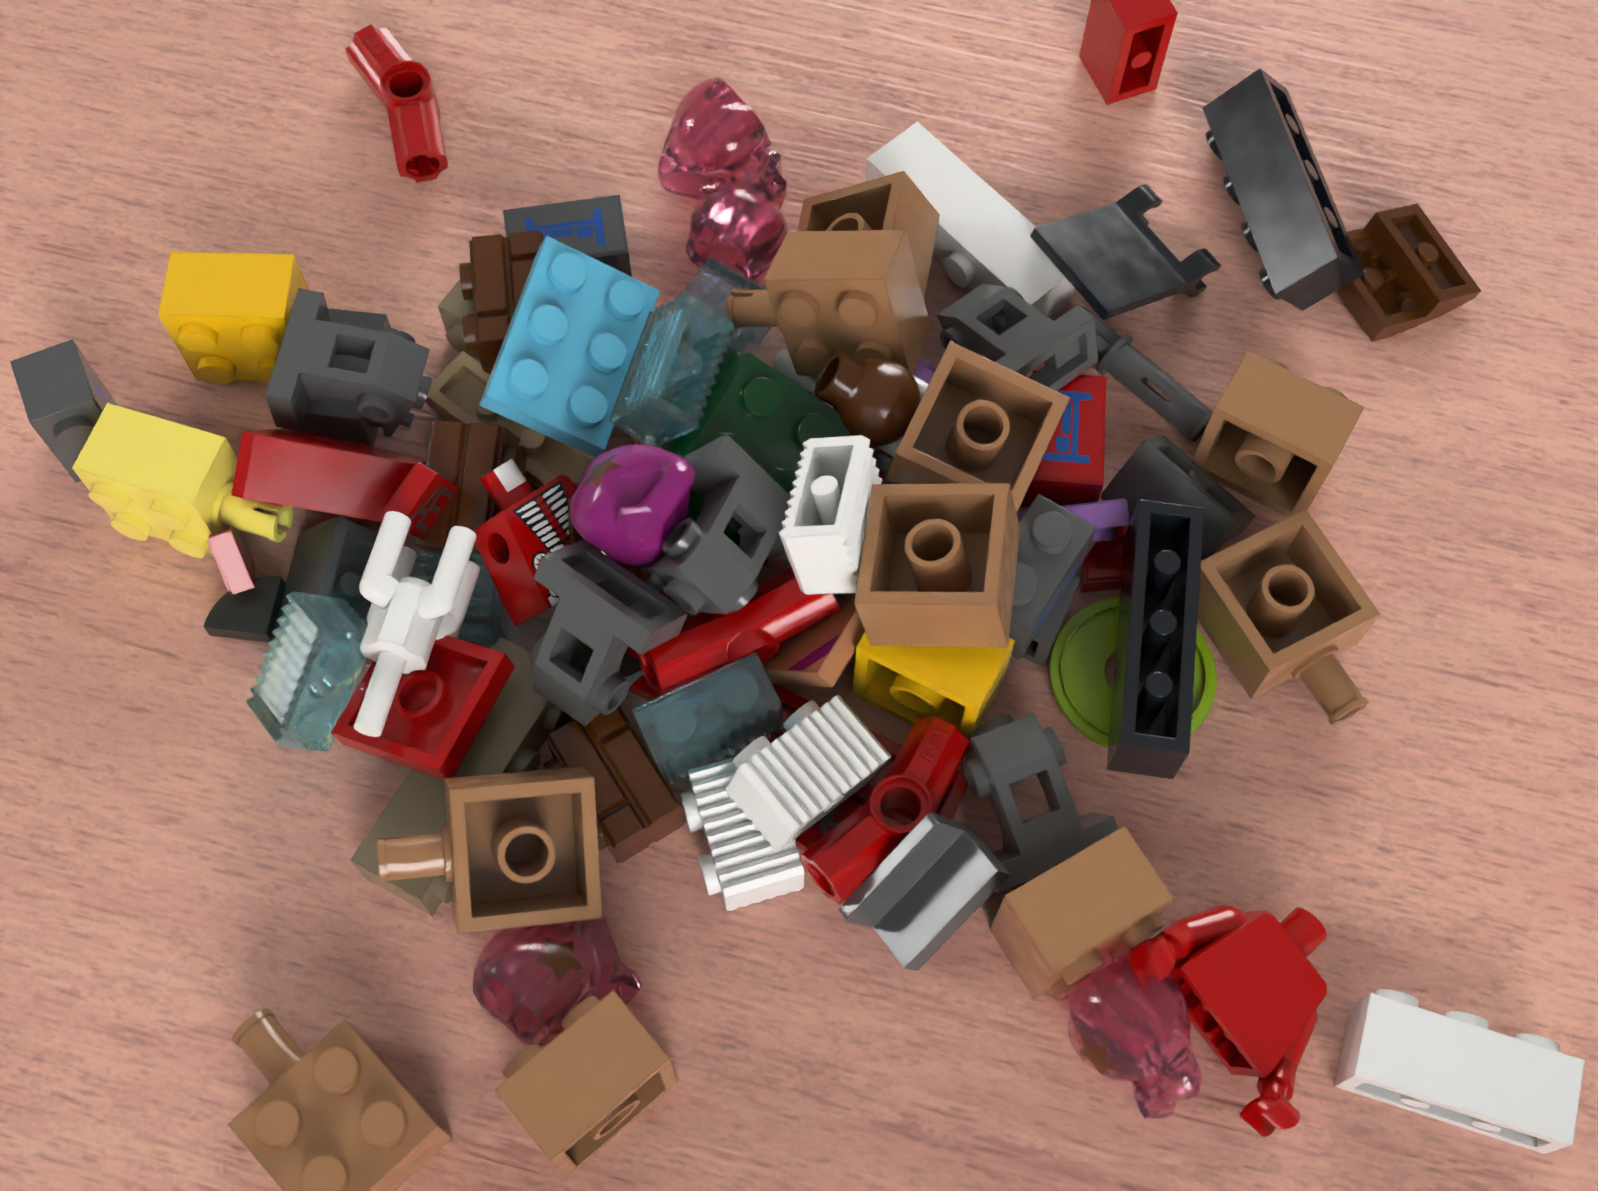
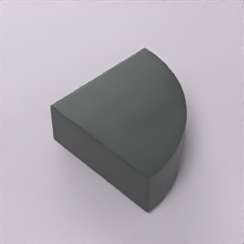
[203,576,286,643]

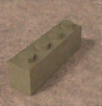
[351,636,571,916]

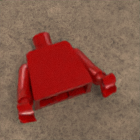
[1127,904,1327,1137]

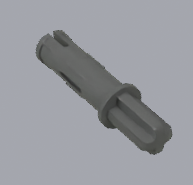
[1080,306,1213,442]

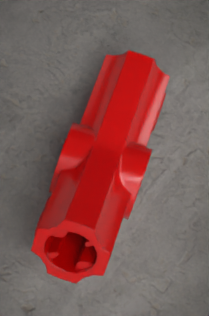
[345,24,448,183]
[637,567,841,697]
[801,716,970,905]

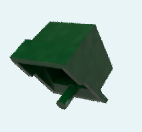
[658,344,850,566]

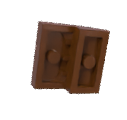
[1337,203,1481,342]

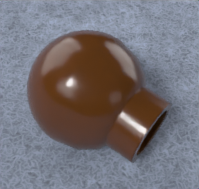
[814,351,921,446]

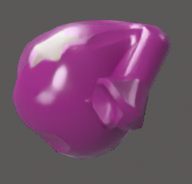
[570,444,695,566]

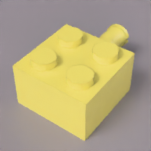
[72,403,293,558]

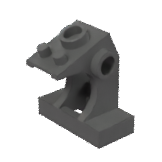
[937,283,1098,391]
[265,288,432,437]
[638,434,792,615]
[530,539,688,726]
[962,713,1118,893]

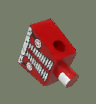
[473,459,578,627]

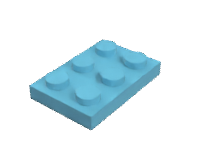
[479,236,660,458]

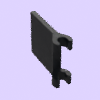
[1030,184,1221,320]

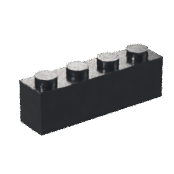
[1202,69,1365,311]
[1106,499,1204,779]

